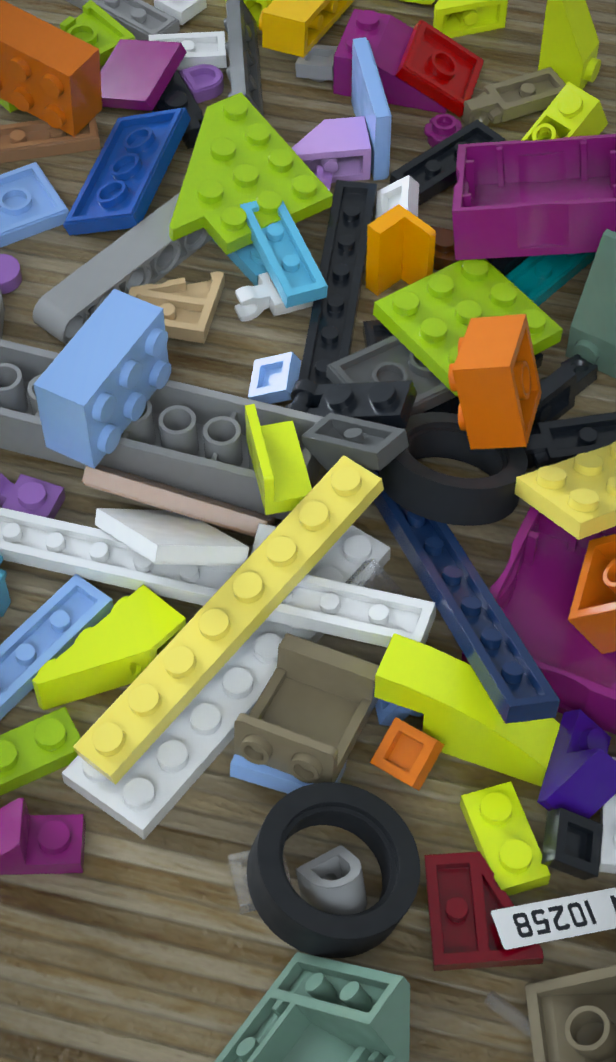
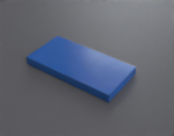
[63,108,191,236]

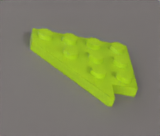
[169,92,333,255]

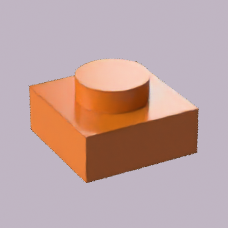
[370,717,445,791]

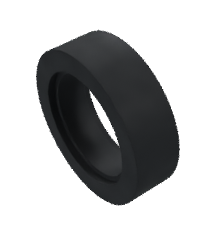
[379,412,528,526]
[247,782,420,958]

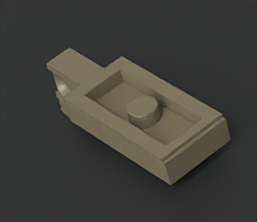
[462,67,566,126]

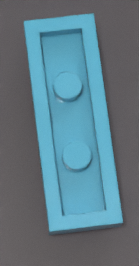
[240,200,328,308]

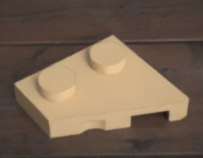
[128,271,225,344]

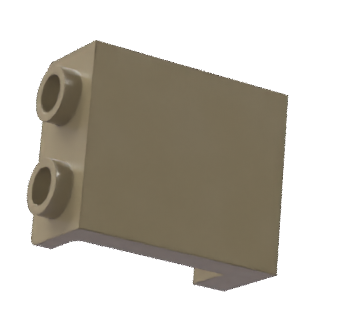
[233,633,379,784]

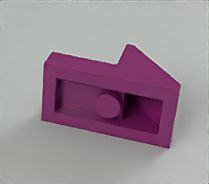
[0,798,86,875]

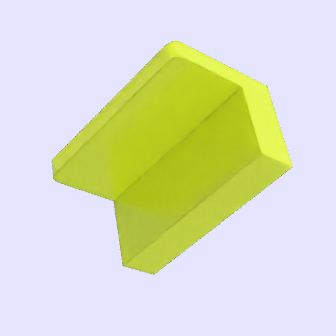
[245,404,312,515]

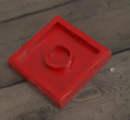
[395,19,484,117]

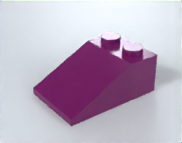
[333,9,447,114]

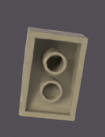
[525,965,616,1062]

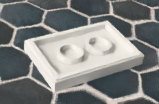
[95,508,249,566]

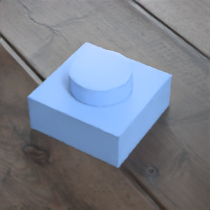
[248,352,301,404]

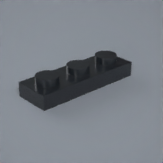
[389,119,506,206]

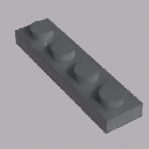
[223,0,264,117]

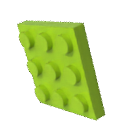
[373,259,563,397]

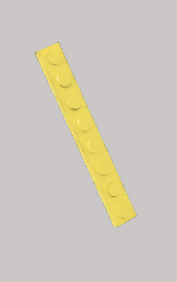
[73,455,384,785]

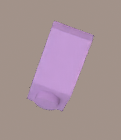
[292,116,371,183]

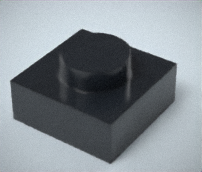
[541,807,603,880]

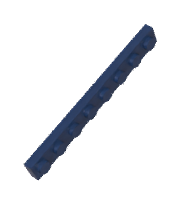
[373,470,560,724]

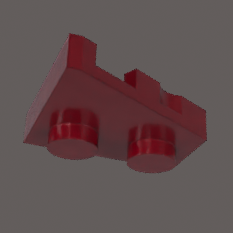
[424,851,544,971]

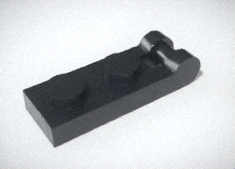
[286,379,417,428]

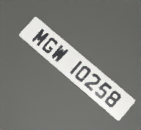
[491,887,616,950]

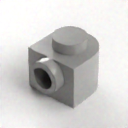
[296,845,367,915]

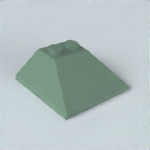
[214,952,410,1062]

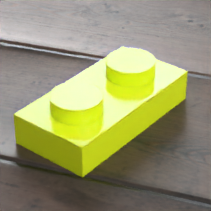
[460,781,551,896]

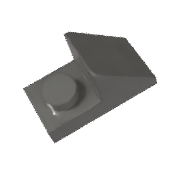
[301,413,409,473]

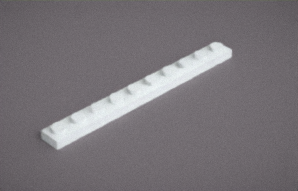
[0,507,436,648]

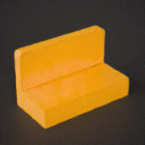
[365,204,436,296]

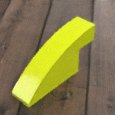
[374,633,560,787]

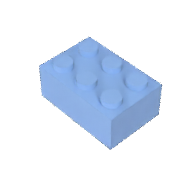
[33,289,171,469]

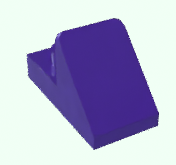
[537,709,616,819]

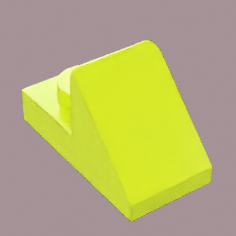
[433,0,508,38]

